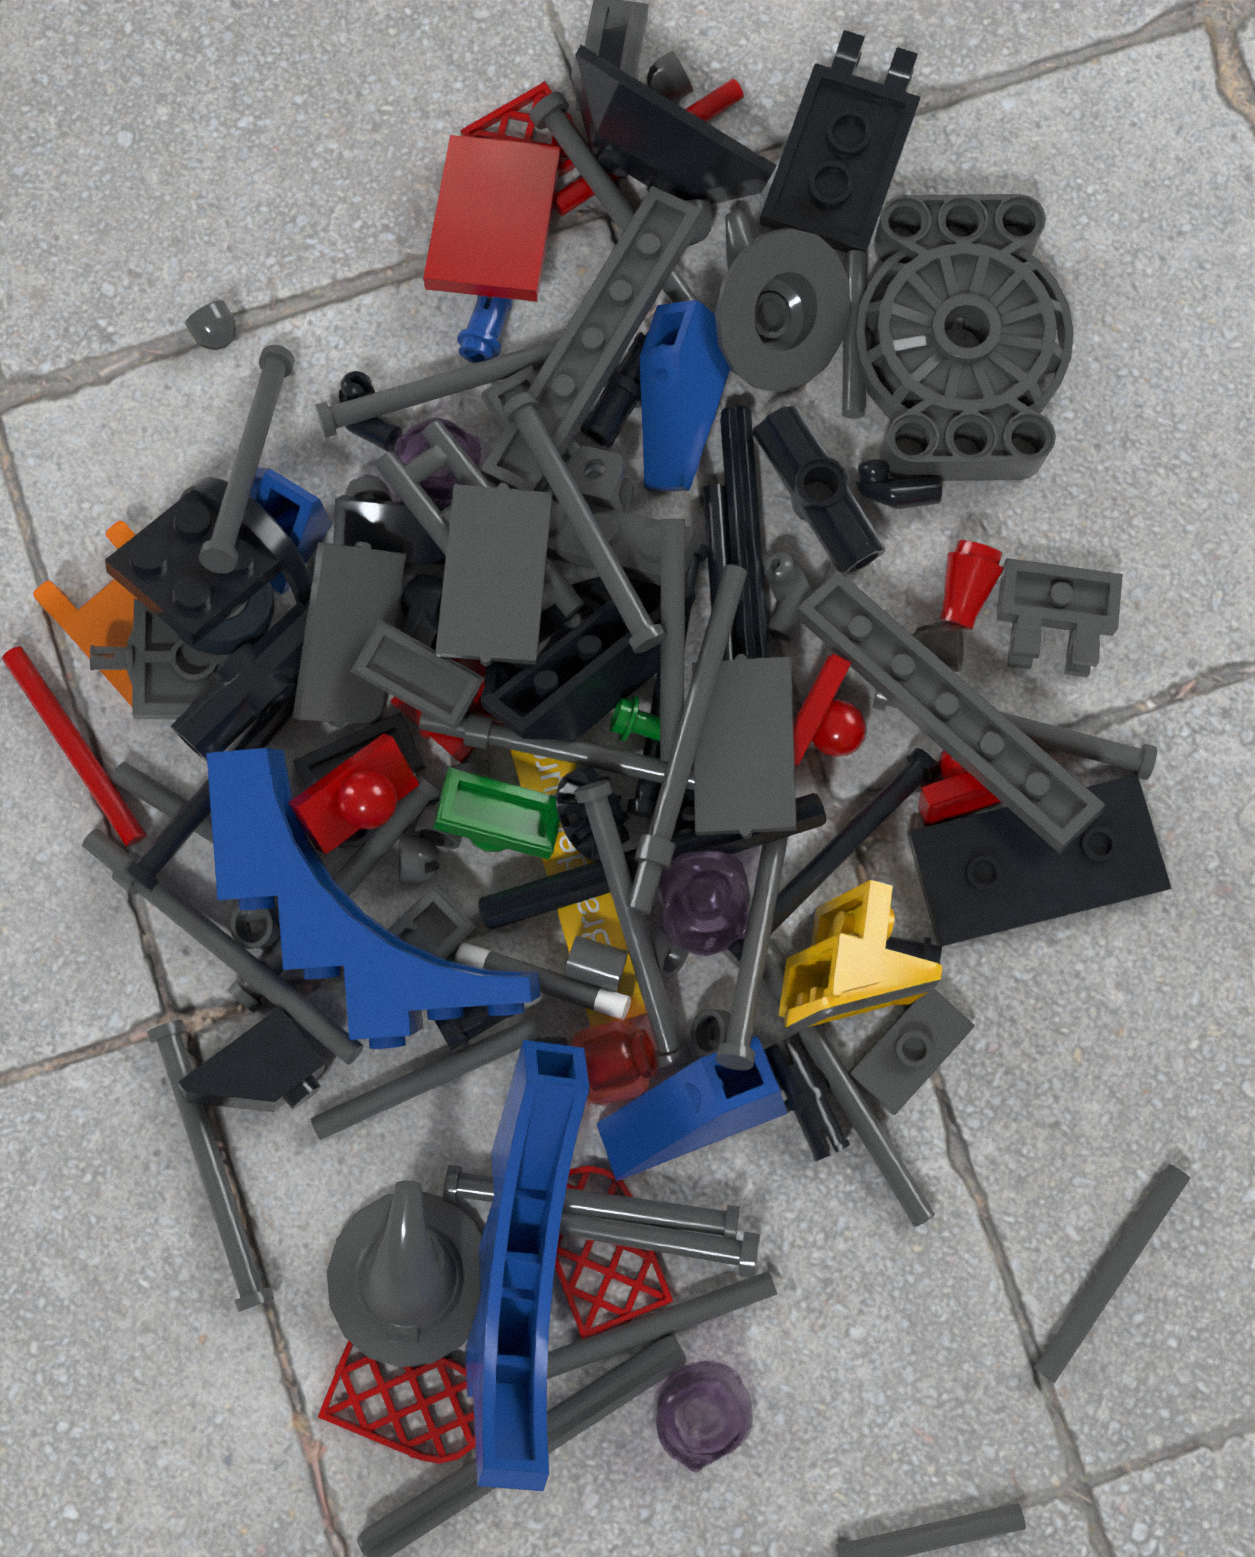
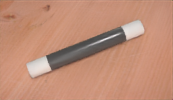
[455,942,631,1020]

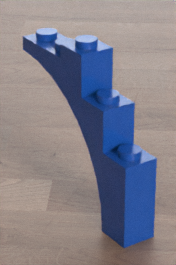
[206,748,541,1049]
[465,1040,590,1491]

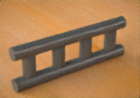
[374,419,585,618]

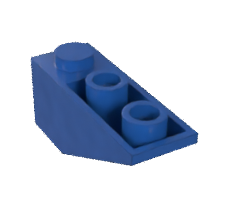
[640,300,731,492]
[596,1036,787,1181]

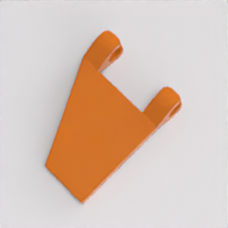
[33,520,137,707]

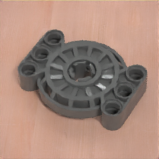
[854,194,1074,481]

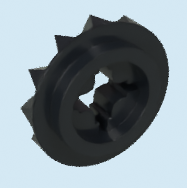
[556,767,629,861]

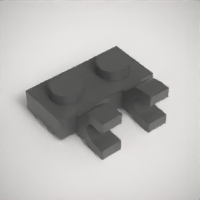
[997,558,1123,677]

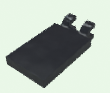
[760,30,921,253]

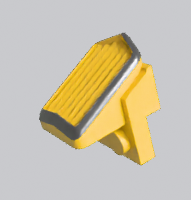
[778,880,943,1033]

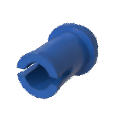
[457,295,513,363]

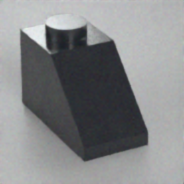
[178,1007,325,1112]

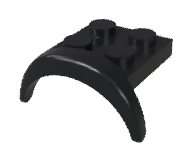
[105,477,312,646]

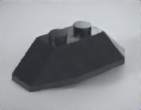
[571,45,777,205]
[481,576,696,740]

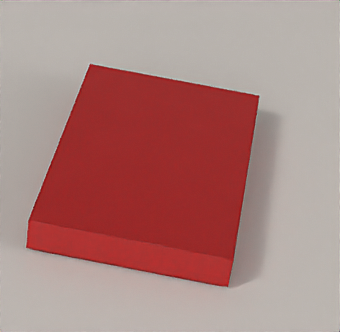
[423,135,561,302]

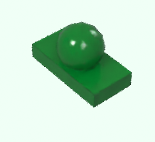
[433,767,560,860]

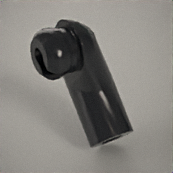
[339,371,402,452]
[855,459,942,509]

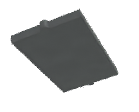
[435,483,553,666]
[292,541,406,728]
[692,654,797,839]

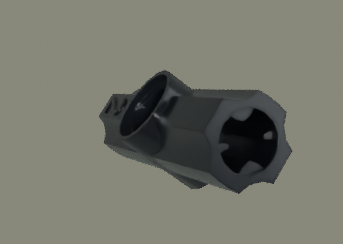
[753,404,886,576]
[171,601,308,762]

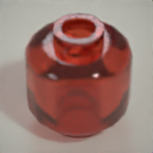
[571,1019,658,1106]

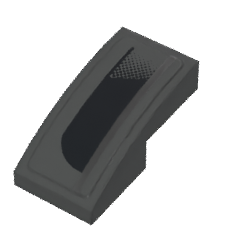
[576,0,649,111]

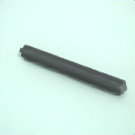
[357,1334,687,1557]

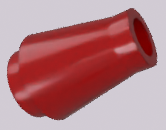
[939,540,1004,630]

